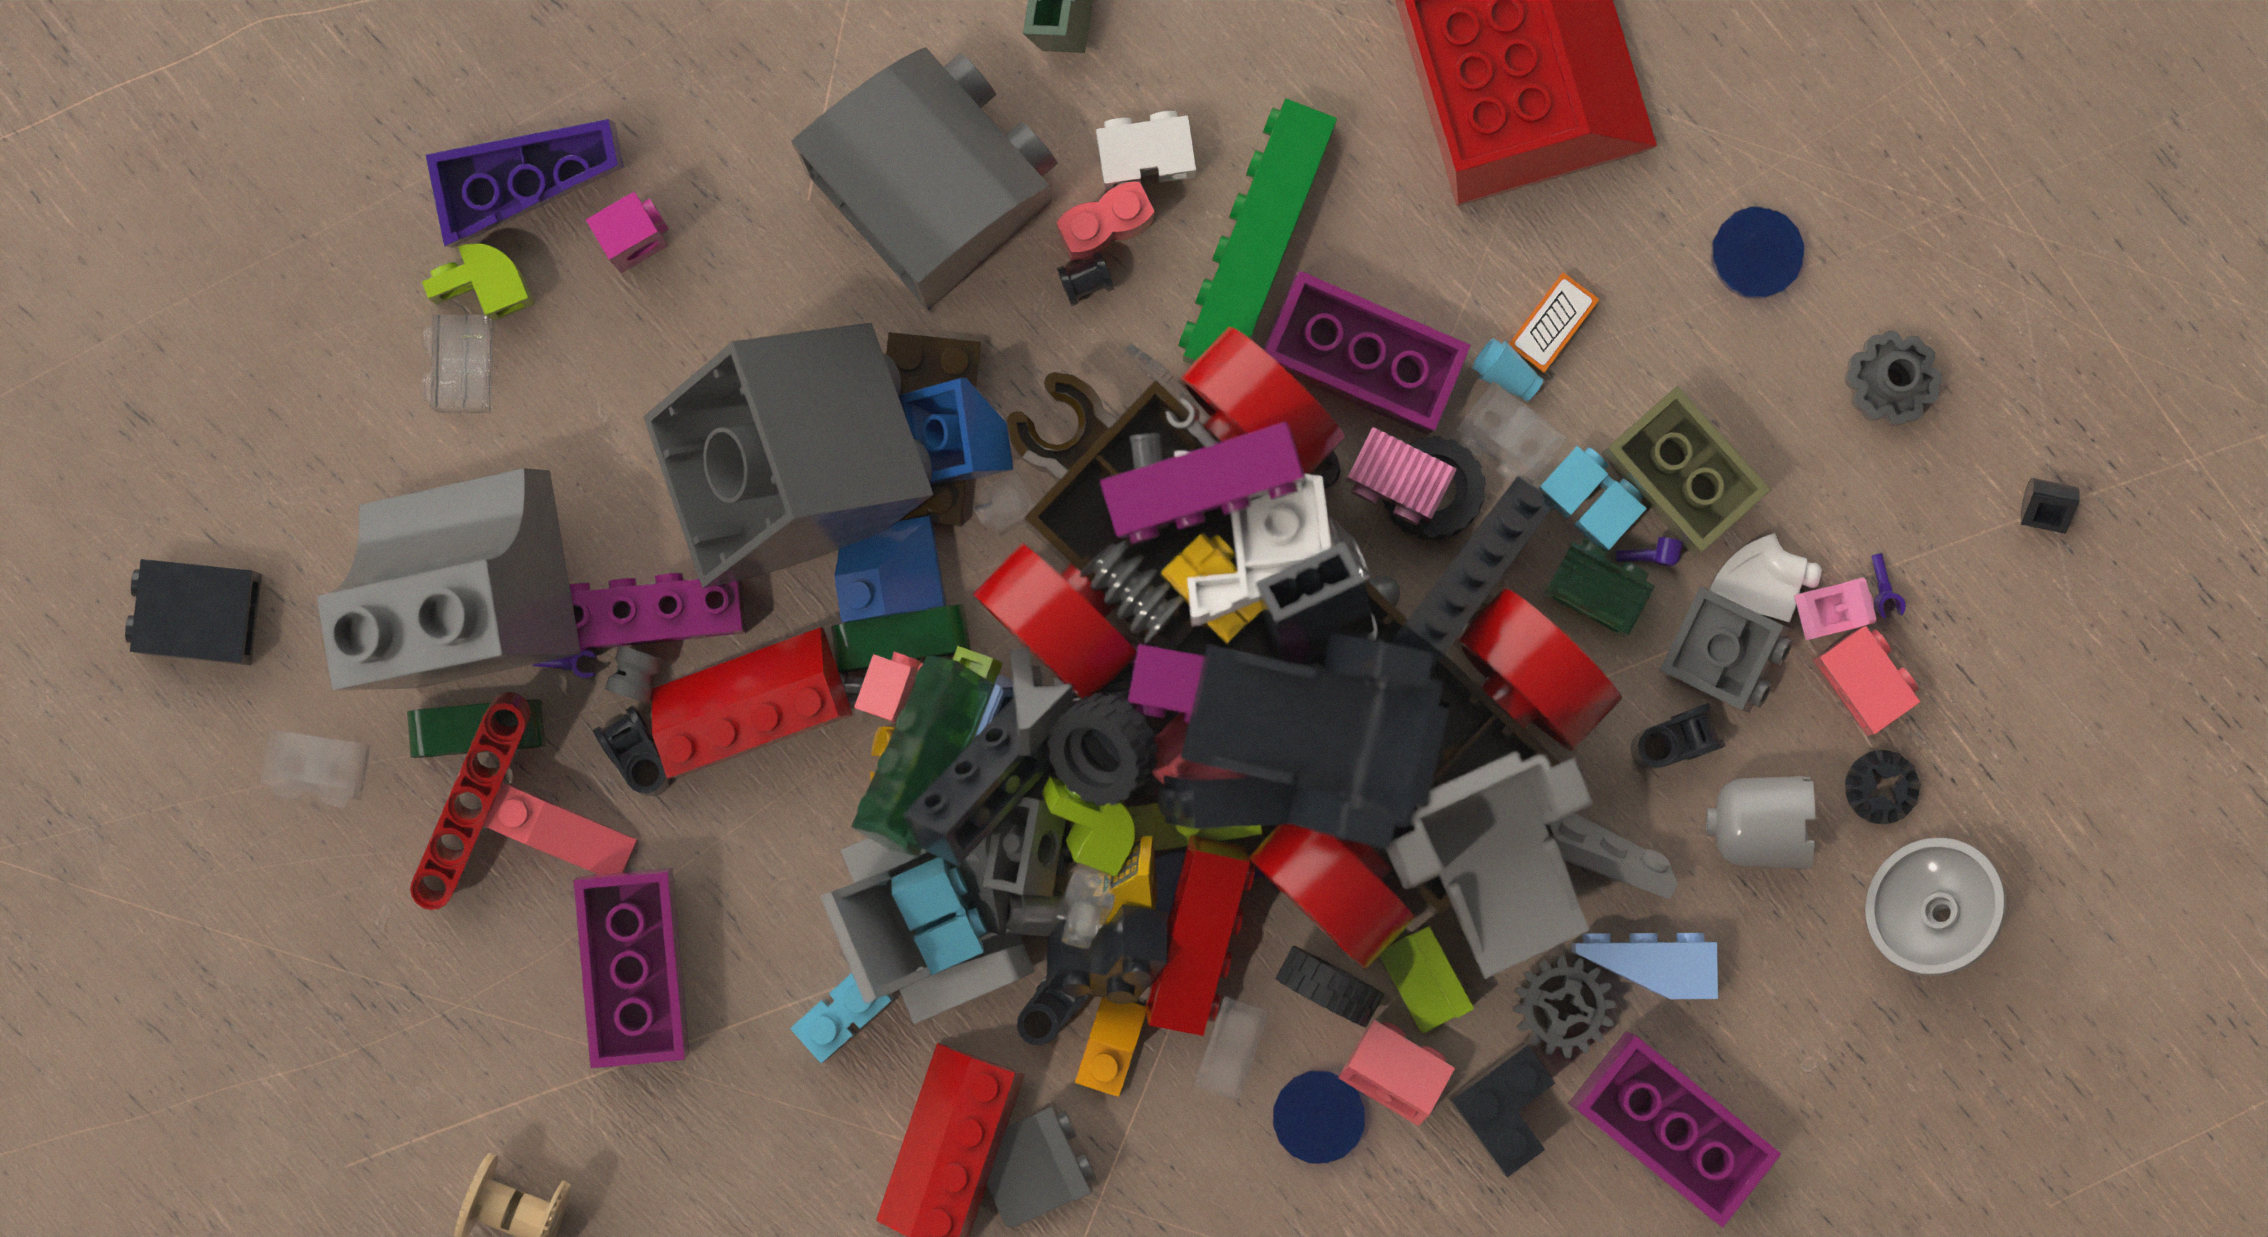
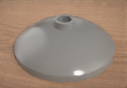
[1865,838,2007,976]

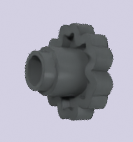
[1845,331,1942,426]

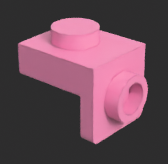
[1794,578,1876,640]

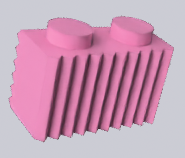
[1346,427,1457,525]

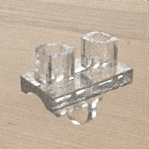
[1056,865,1115,949]

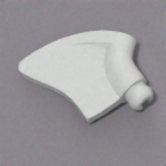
[1709,533,1822,622]

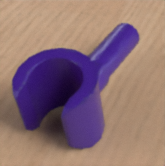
[1616,537,1682,567]
[1871,553,1906,619]
[532,650,597,679]

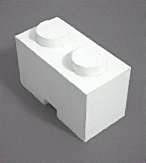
[1096,111,1196,191]

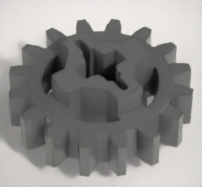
[1512,955,1616,1058]

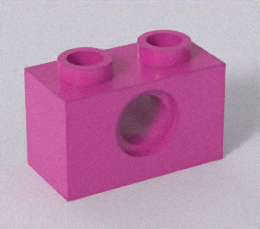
[586,192,669,273]

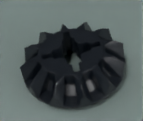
[1845,750,1921,824]

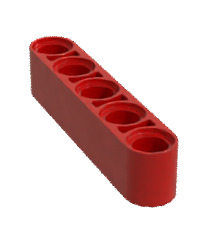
[410,692,531,910]

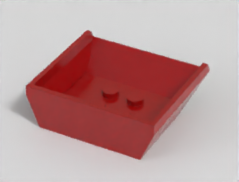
[1395,0,1657,207]

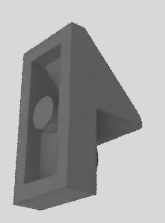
[1010,648,1073,756]

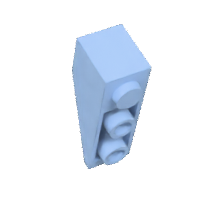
[1571,933,1718,999]

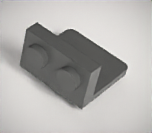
[987,1105,1097,1228]

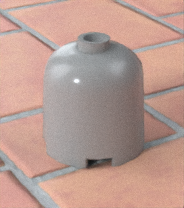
[1706,777,1815,869]

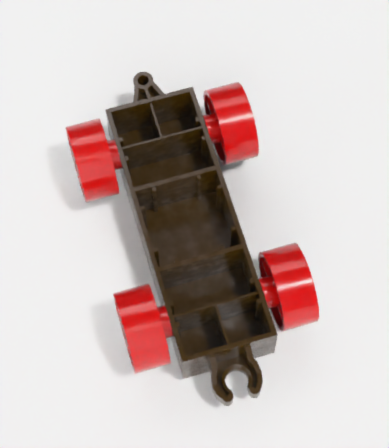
[972,327,1622,970]

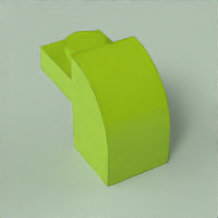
[421,243,535,322]
[1042,776,1135,877]

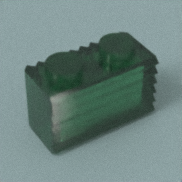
[1543,539,1655,637]

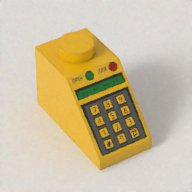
[1088,836,1158,925]

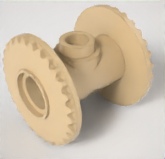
[454,1153,571,1237]

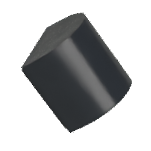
[2020,478,2080,534]

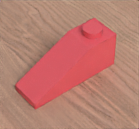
[483,783,638,874]

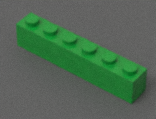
[1178,98,1337,365]

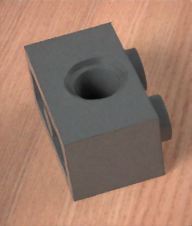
[983,795,1066,897]

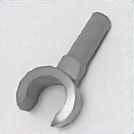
[1167,399,1218,447]

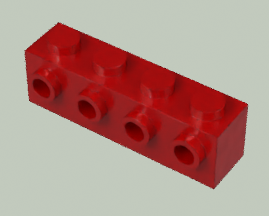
[1145,835,1255,1036]

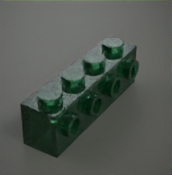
[851,656,995,857]

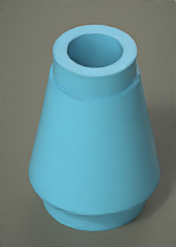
[1472,338,1543,402]

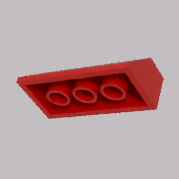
[652,627,853,778]
[876,1043,1025,1237]

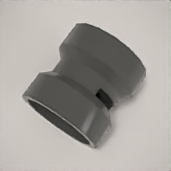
[604,645,663,704]

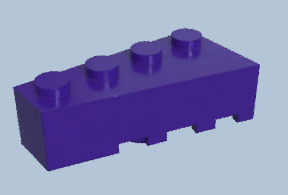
[426,119,624,248]

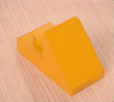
[1075,997,1146,1097]

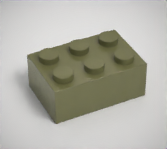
[1601,386,1771,557]

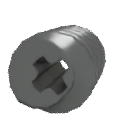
[1079,539,1184,645]

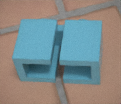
[1538,446,1647,553]
[891,857,988,975]
[790,973,895,1063]

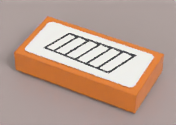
[1509,272,1600,374]

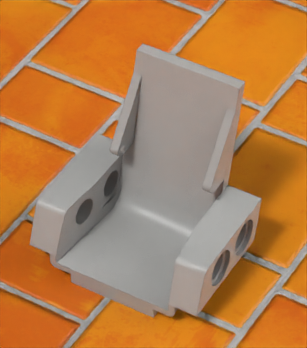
[1386,752,1592,979]
[820,822,1035,1024]

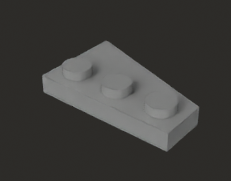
[1545,813,1678,899]

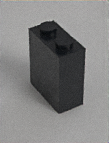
[1255,542,1375,665]
[125,559,262,666]
[1158,772,1296,829]

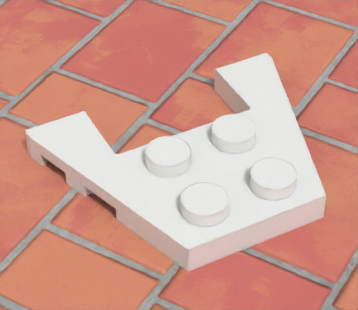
[1174,451,1331,626]

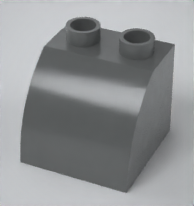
[791,47,1058,310]
[643,323,933,588]

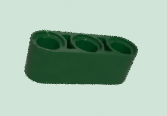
[831,604,971,673]
[407,699,545,758]

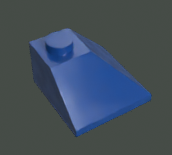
[899,378,1014,485]
[834,516,946,623]

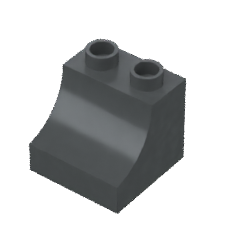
[317,468,581,690]

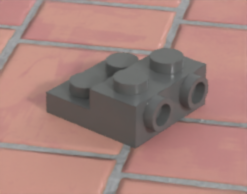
[1660,586,1793,713]

